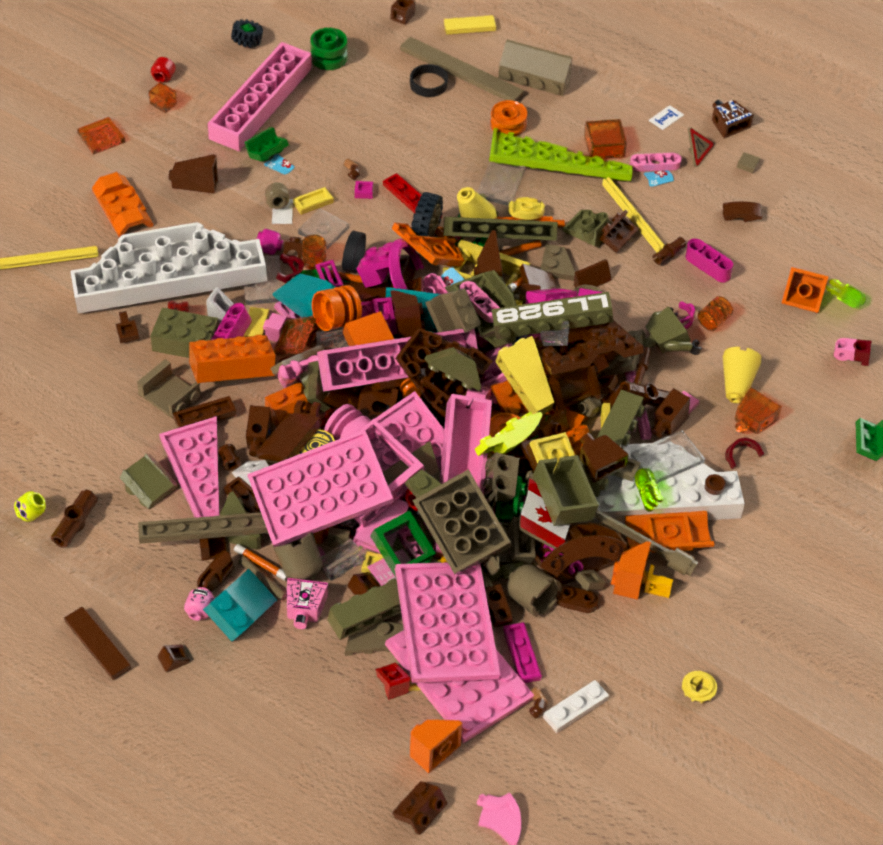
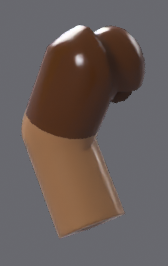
[344,158,361,180]
[529,687,548,718]

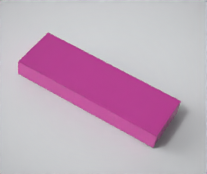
[503,622,542,683]

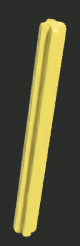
[602,177,664,252]
[0,246,98,270]

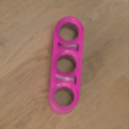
[685,238,733,283]
[211,303,252,340]

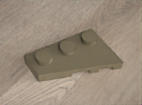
[598,329,645,377]

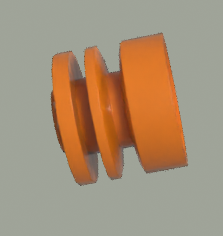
[312,285,362,331]

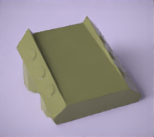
[563,209,612,249]
[299,361,333,415]
[120,453,179,510]

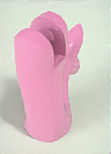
[278,355,318,388]

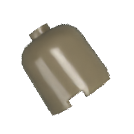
[272,532,322,581]
[507,564,562,617]

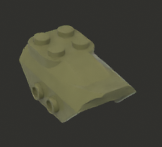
[444,270,516,348]

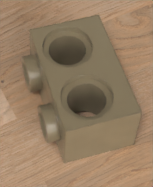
[483,452,519,503]

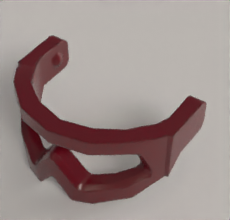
[276,254,304,283]
[725,437,764,469]

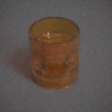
[302,235,326,270]
[697,296,733,331]

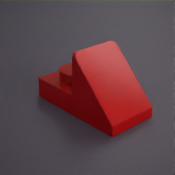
[375,662,410,700]

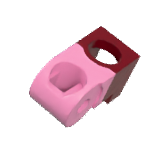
[834,338,872,366]

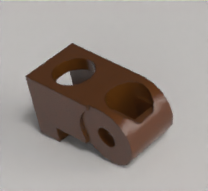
[485,584,512,628]

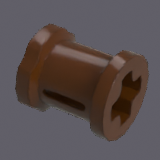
[218,444,241,471]

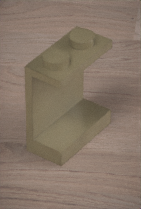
[425,288,481,333]
[137,359,201,418]

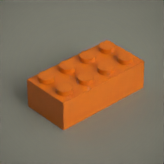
[189,335,276,383]

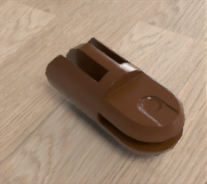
[197,551,235,592]

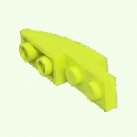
[474,411,542,456]

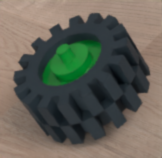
[231,19,263,48]

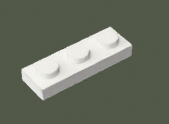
[543,680,609,733]

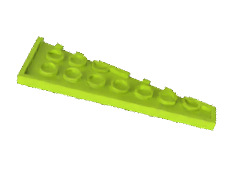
[489,128,633,181]

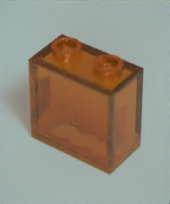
[584,119,627,159]

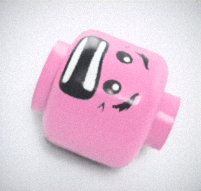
[184,587,215,621]

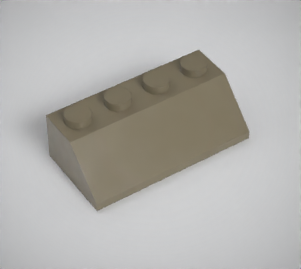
[498,39,572,96]

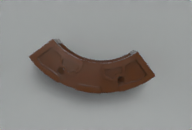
[535,523,627,577]

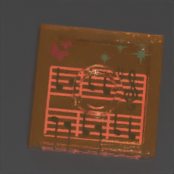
[77,117,125,155]
[273,316,316,356]

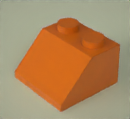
[782,267,829,313]
[265,382,312,427]
[611,541,651,600]
[410,720,462,773]

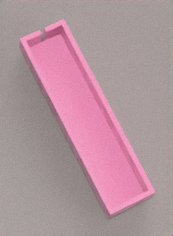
[433,394,492,558]

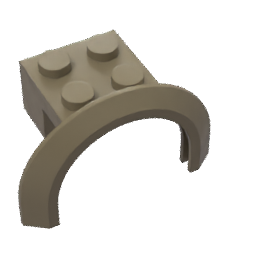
[482,489,536,575]

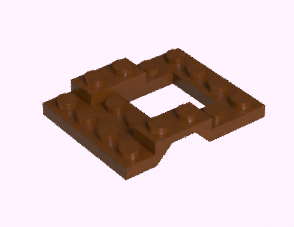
[520,320,644,375]

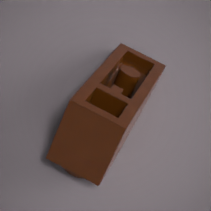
[474,230,502,277]

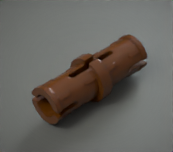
[652,237,687,265]

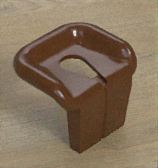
[357,384,400,420]

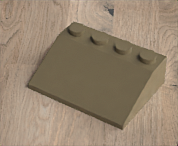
[413,469,512,575]

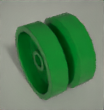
[310,27,347,70]

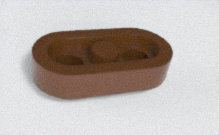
[556,586,598,613]

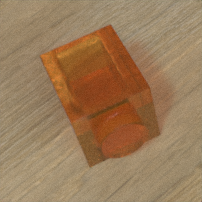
[148,82,177,113]

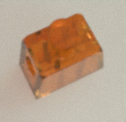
[735,388,782,434]

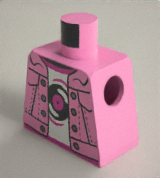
[287,578,328,629]

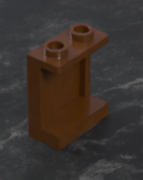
[546,363,602,414]

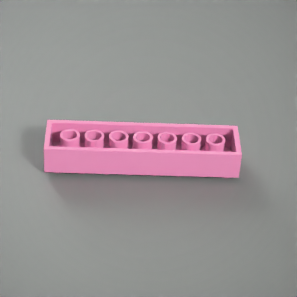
[208,42,312,151]
[317,329,478,392]

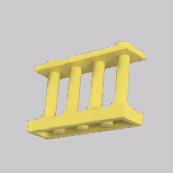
[443,239,530,293]

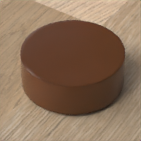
[704,474,726,495]

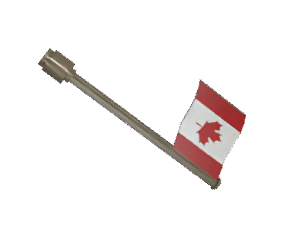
[519,471,698,576]

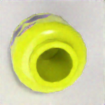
[14,491,46,522]

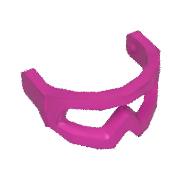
[679,301,695,330]

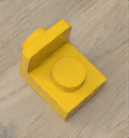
[642,564,673,598]

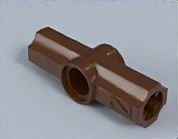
[618,381,669,407]
[51,489,98,548]

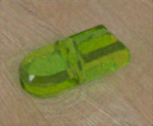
[826,279,866,308]
[635,468,664,512]

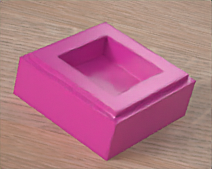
[354,181,373,199]

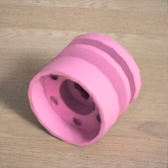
[324,404,371,441]

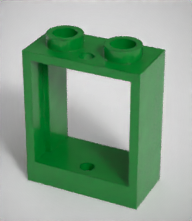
[370,511,436,578]

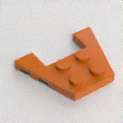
[392,222,464,267]

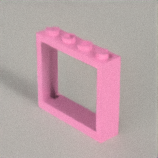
[354,419,425,528]

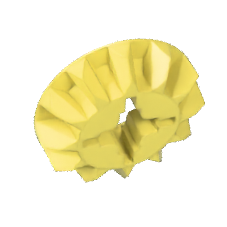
[682,671,717,704]

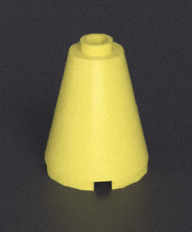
[457,187,497,219]
[722,347,761,403]

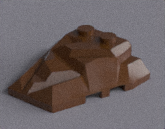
[395,328,493,418]

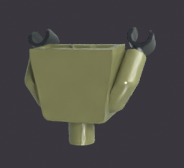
[643,306,702,355]

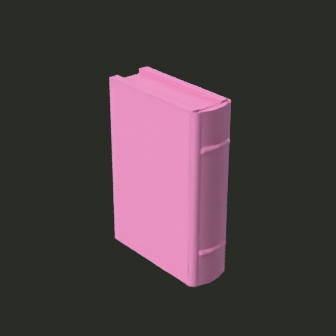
[353,499,409,554]

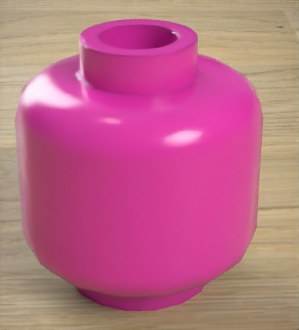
[256,228,283,255]

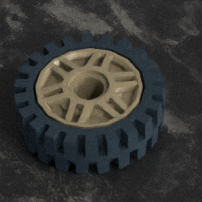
[411,192,443,237]

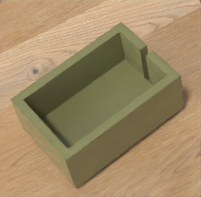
[150,307,219,358]
[533,455,599,526]

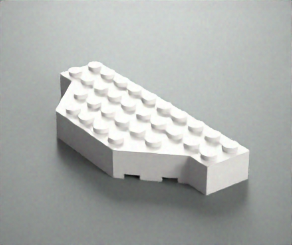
[70,222,267,314]
[571,442,745,526]

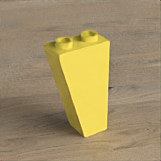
[495,336,554,415]

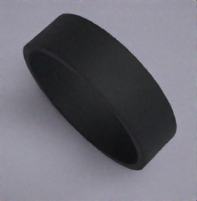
[410,64,448,97]
[342,230,366,273]

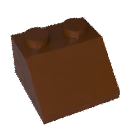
[390,290,426,339]

